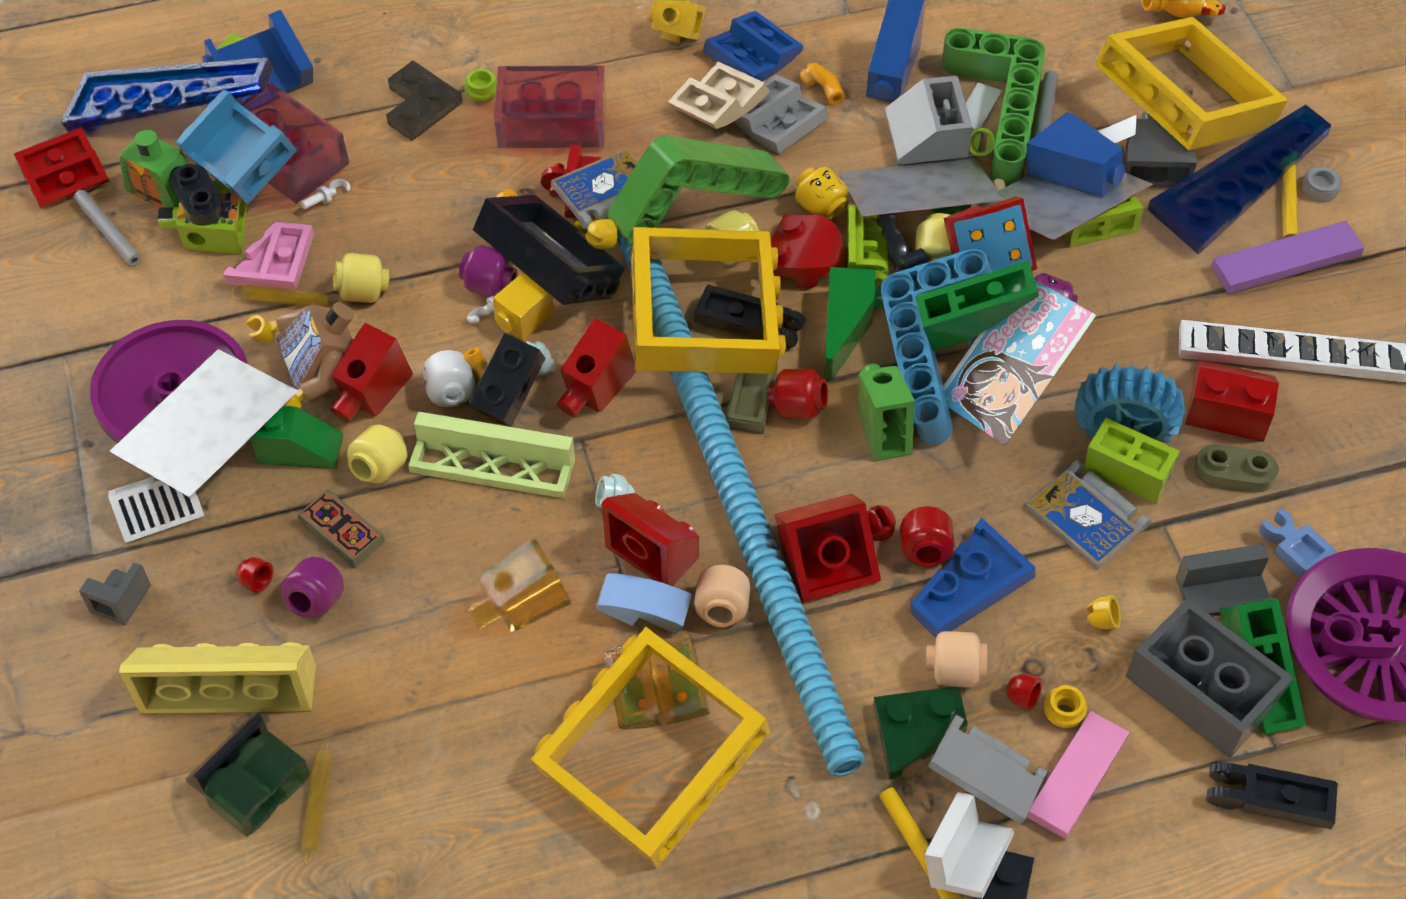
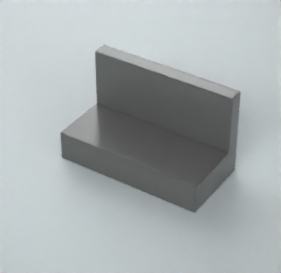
[1176,544,1271,617]

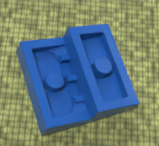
[703,11,803,81]

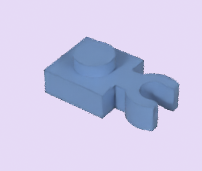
[1259,508,1337,578]

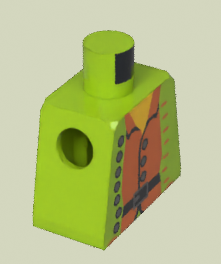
[158,181,248,255]

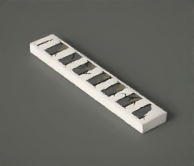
[1179,320,1406,382]

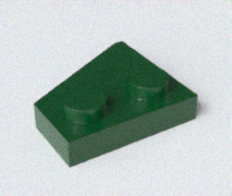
[873,687,968,780]

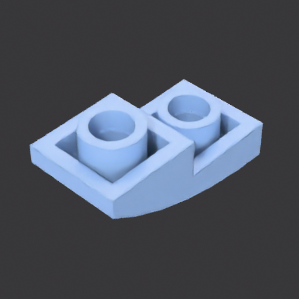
[595,573,692,634]

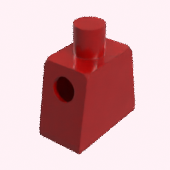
[557,318,636,417]
[330,322,413,423]

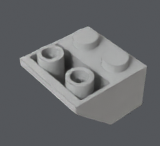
[885,76,973,165]

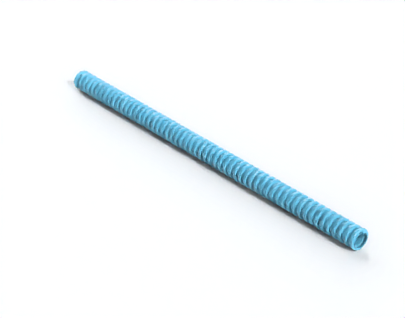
[617,230,865,776]

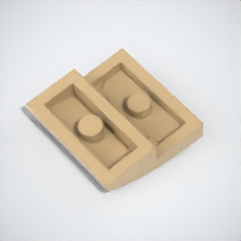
[668,61,770,129]

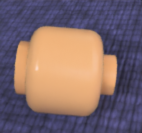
[694,565,751,627]
[926,631,987,687]

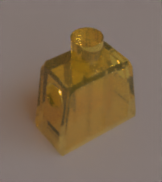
[467,538,571,631]

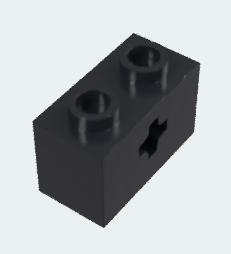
[469,333,546,427]

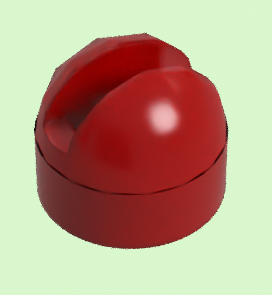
[867,505,896,541]
[236,557,274,593]
[1006,674,1043,711]

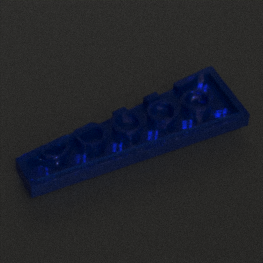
[61,57,274,132]
[1147,104,1332,254]

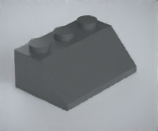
[1125,598,1294,758]

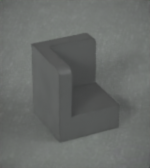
[79,563,151,625]

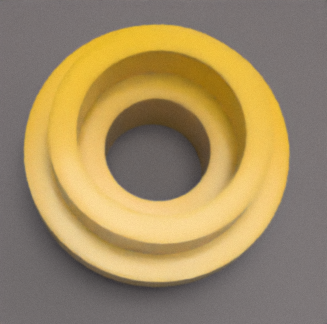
[1043,685,1088,728]

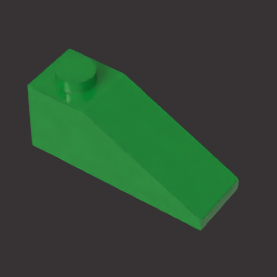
[915,260,1039,351]
[824,267,882,381]
[1219,598,1307,734]

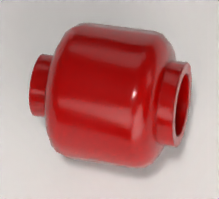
[768,369,828,419]
[900,506,955,567]

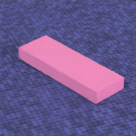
[1027,711,1130,840]

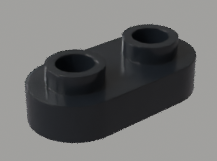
[170,164,225,226]

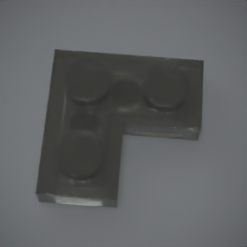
[386,60,463,141]

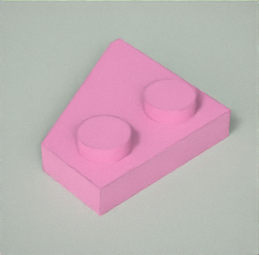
[223,222,314,291]

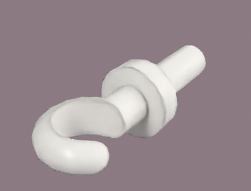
[300,179,351,209]
[467,296,495,323]

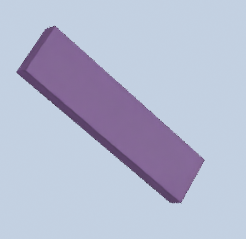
[1211,221,1365,294]

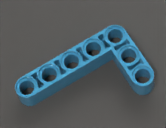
[881,249,993,445]

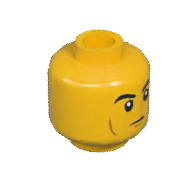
[795,166,849,221]

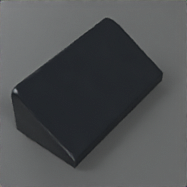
[186,713,270,798]

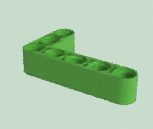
[941,28,1045,187]
[607,135,790,245]

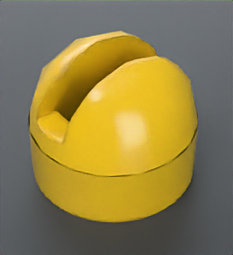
[585,219,617,249]
[1087,595,1121,630]

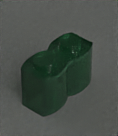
[203,731,310,837]

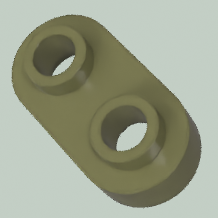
[1194,444,1279,492]

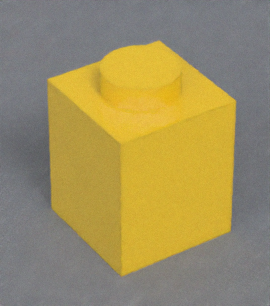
[493,272,554,341]

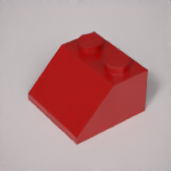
[1185,360,1279,442]
[601,493,699,586]
[774,494,881,602]

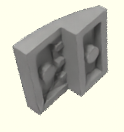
[734,74,828,154]

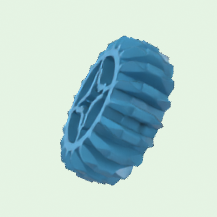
[1075,363,1185,443]

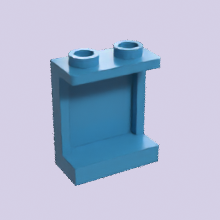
[176,90,297,204]

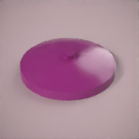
[90,320,248,444]

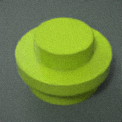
[464,69,499,101]

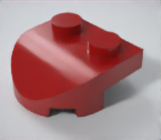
[757,214,848,289]

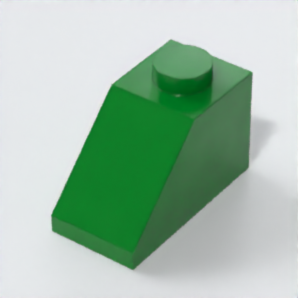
[250,406,343,469]

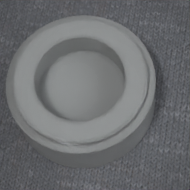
[1302,167,1342,202]

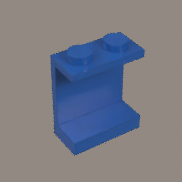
[202,10,313,110]

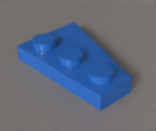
[911,518,1035,638]

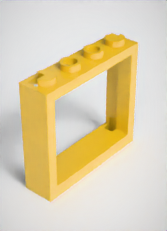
[1095,17,1288,151]
[631,227,786,374]
[531,627,771,869]

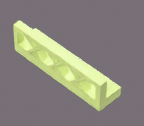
[408,412,575,499]

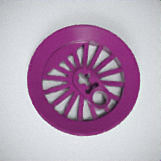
[1286,548,1406,723]

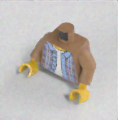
[246,302,354,408]

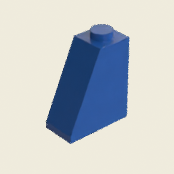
[866,0,926,102]
[1027,112,1125,197]

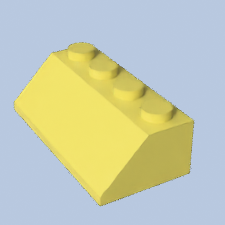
[119,642,316,714]

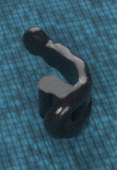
[876,213,928,272]

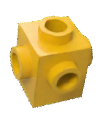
[650,0,707,43]

